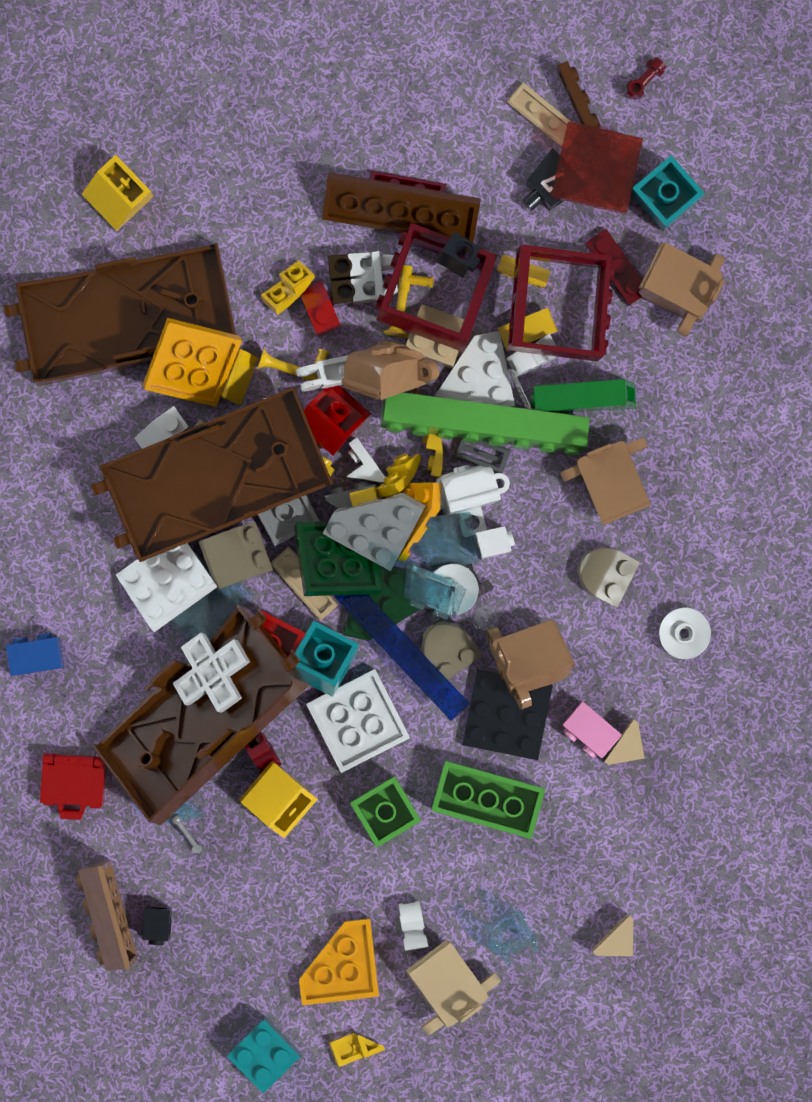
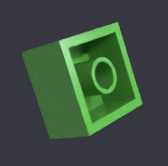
[350,775,421,848]

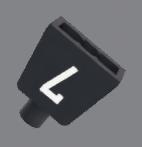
[522,148,586,211]

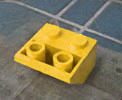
[82,154,154,231]
[239,761,318,838]

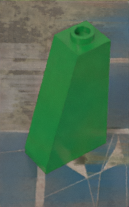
[531,379,637,413]

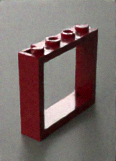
[375,223,498,352]
[507,244,615,362]

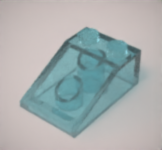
[404,563,467,620]
[168,568,254,641]

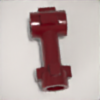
[626,57,666,100]

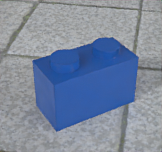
[6,633,65,676]

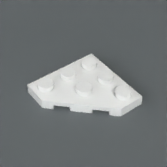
[435,331,515,407]

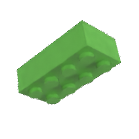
[431,760,545,839]

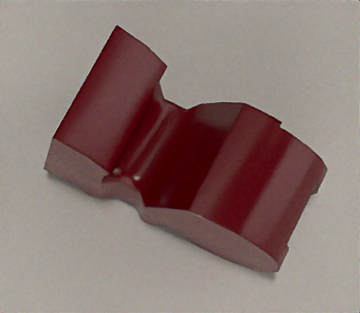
[245,732,282,774]

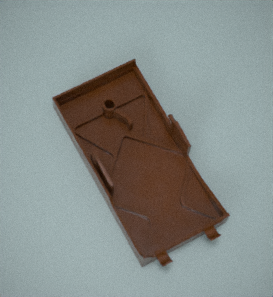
[91,387,333,562]
[92,605,310,825]

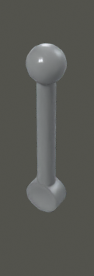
[171,814,202,853]

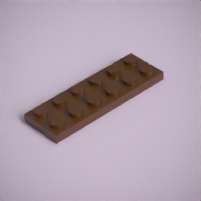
[322,172,481,243]

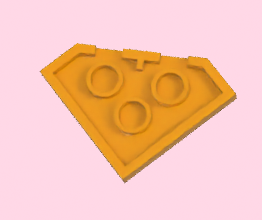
[386,482,442,561]
[299,918,379,1005]

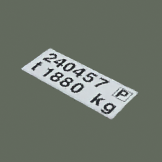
[508,369,532,410]

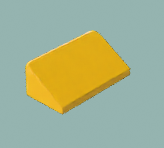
[497,255,550,289]
[221,349,258,405]

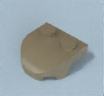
[577,546,640,608]
[419,621,483,685]

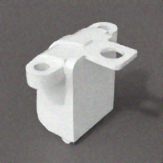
[436,465,510,537]

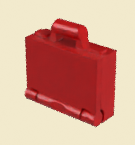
[40,753,107,820]

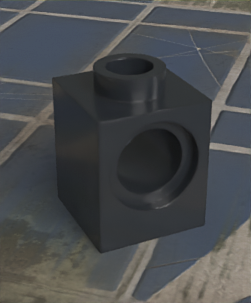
[437,232,481,278]
[142,906,172,945]

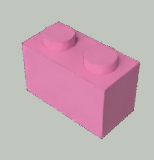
[561,701,622,759]

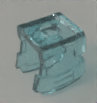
[487,910,538,966]

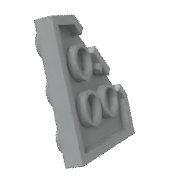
[323,493,426,571]

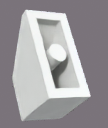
[135,406,190,449]
[475,526,515,560]

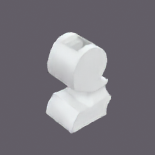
[507,334,557,377]
[399,900,429,951]

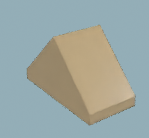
[603,719,645,765]
[591,914,633,956]

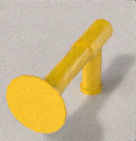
[383,265,434,338]
[256,346,329,381]

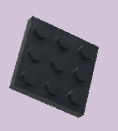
[462,669,553,760]

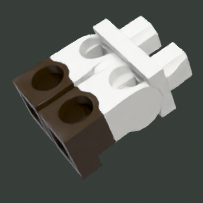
[328,251,398,308]

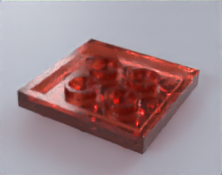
[551,121,643,215]

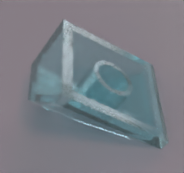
[419,512,479,571]

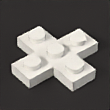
[173,633,250,713]

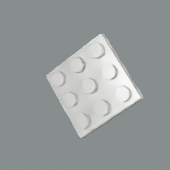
[116,543,217,632]
[306,669,410,773]

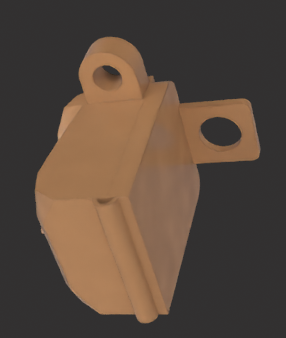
[639,242,725,337]
[341,340,439,400]
[560,437,651,525]
[485,620,576,710]

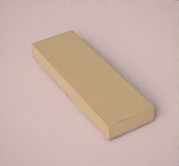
[507,82,582,151]
[270,547,340,621]

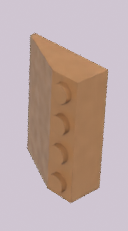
[76,860,138,971]

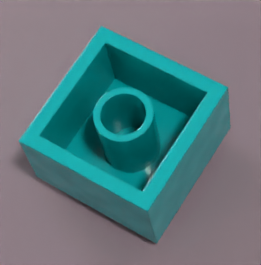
[631,155,705,232]
[295,621,359,697]
[227,1016,301,1094]

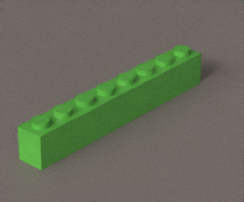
[380,393,590,456]

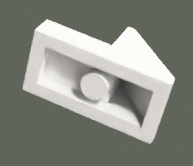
[347,438,385,484]

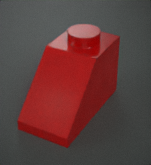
[300,280,341,337]

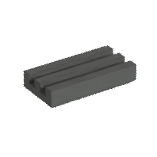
[454,438,511,473]

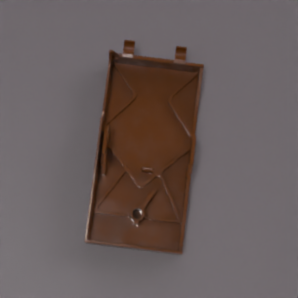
[3,242,237,386]

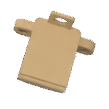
[406,939,501,1036]

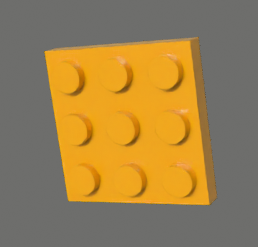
[143,318,242,407]

